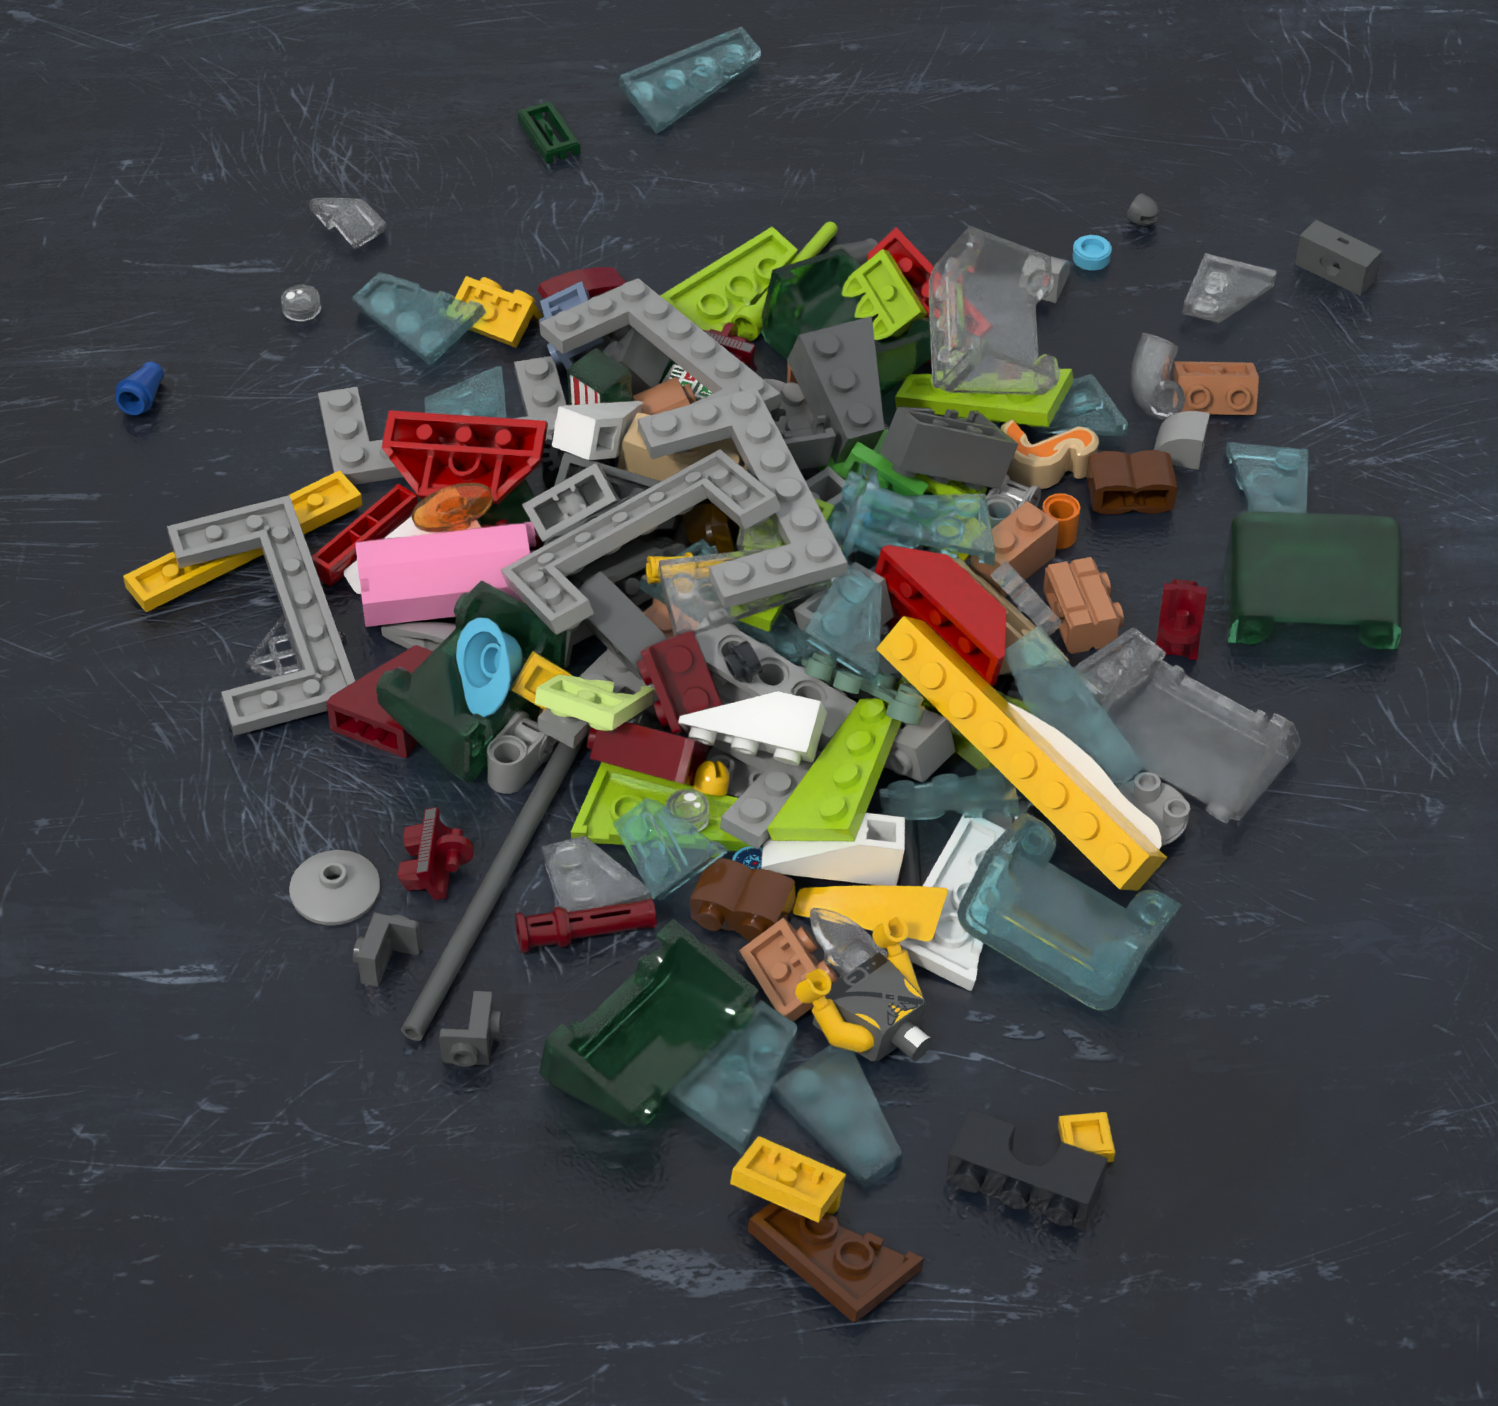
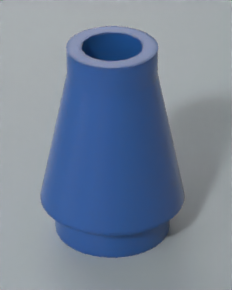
[115,362,164,415]

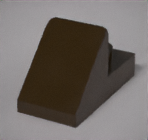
[681,498,740,560]

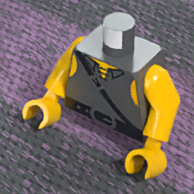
[795,916,932,1061]

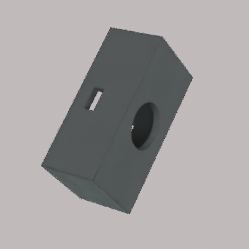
[1295,220,1382,296]

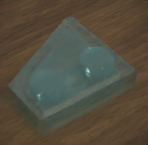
[424,366,507,418]
[1034,374,1128,436]
[800,565,882,682]
[613,798,728,900]

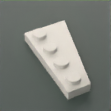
[900,810,1006,991]

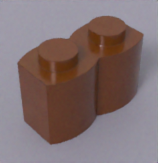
[1086,450,1178,514]
[690,857,795,942]

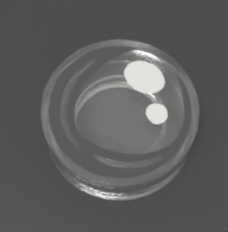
[281,285,321,321]
[665,789,710,835]

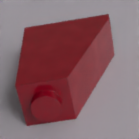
[326,645,457,759]
[587,722,710,786]

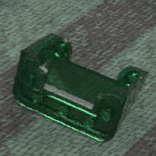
[761,248,946,397]
[1224,511,1402,649]
[376,580,567,783]
[539,919,758,1127]

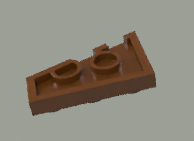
[747,1202,924,1323]

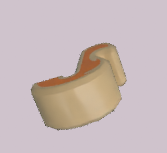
[1001,419,1099,489]

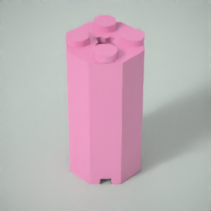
[355,522,536,627]

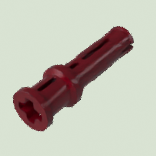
[515,898,657,954]

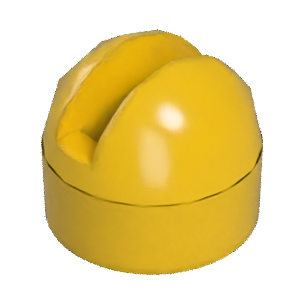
[692,760,730,796]

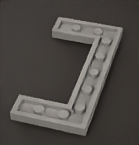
[539,278,781,454]
[318,356,567,485]
[638,387,848,609]
[501,449,782,635]
[167,495,355,736]
[537,649,821,849]

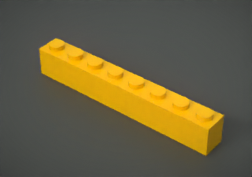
[876,616,1167,891]

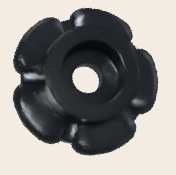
[724,641,762,683]

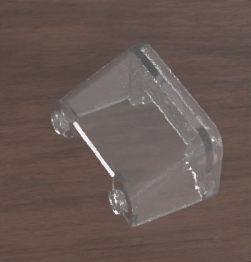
[929,226,1060,395]
[1087,641,1301,823]

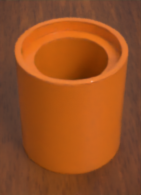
[1042,493,1080,549]

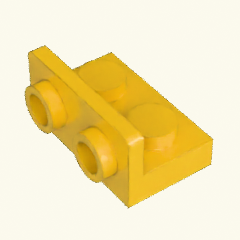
[445,276,543,348]
[730,1136,846,1223]

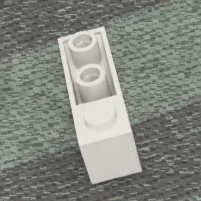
[552,401,643,460]
[678,691,827,765]
[761,813,905,886]

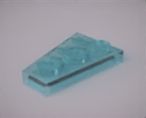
[1226,442,1309,549]

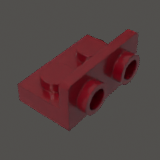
[637,629,723,735]

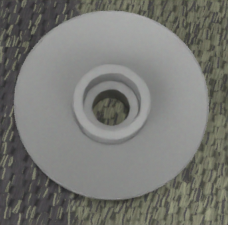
[289,850,381,925]

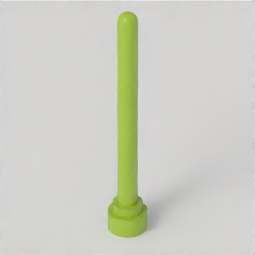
[731,221,838,341]

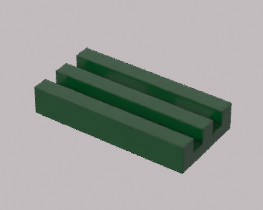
[518,101,581,164]

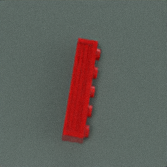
[311,484,419,587]

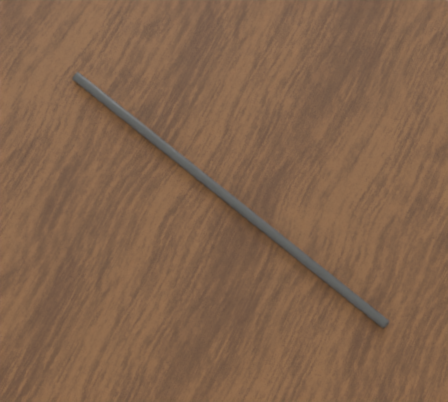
[401,519,693,1041]

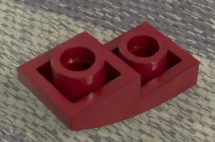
[537,267,626,299]

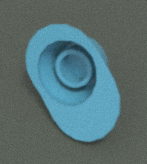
[456,618,523,718]

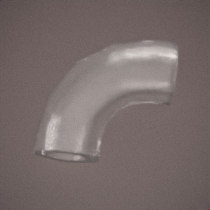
[1130,333,1185,420]

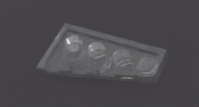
[657,547,837,636]

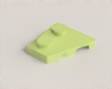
[535,674,655,731]

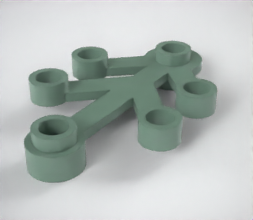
[801,651,925,725]

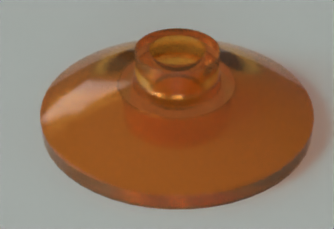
[412,483,493,532]

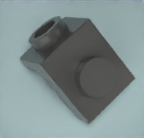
[353,912,422,987]
[439,991,503,1067]

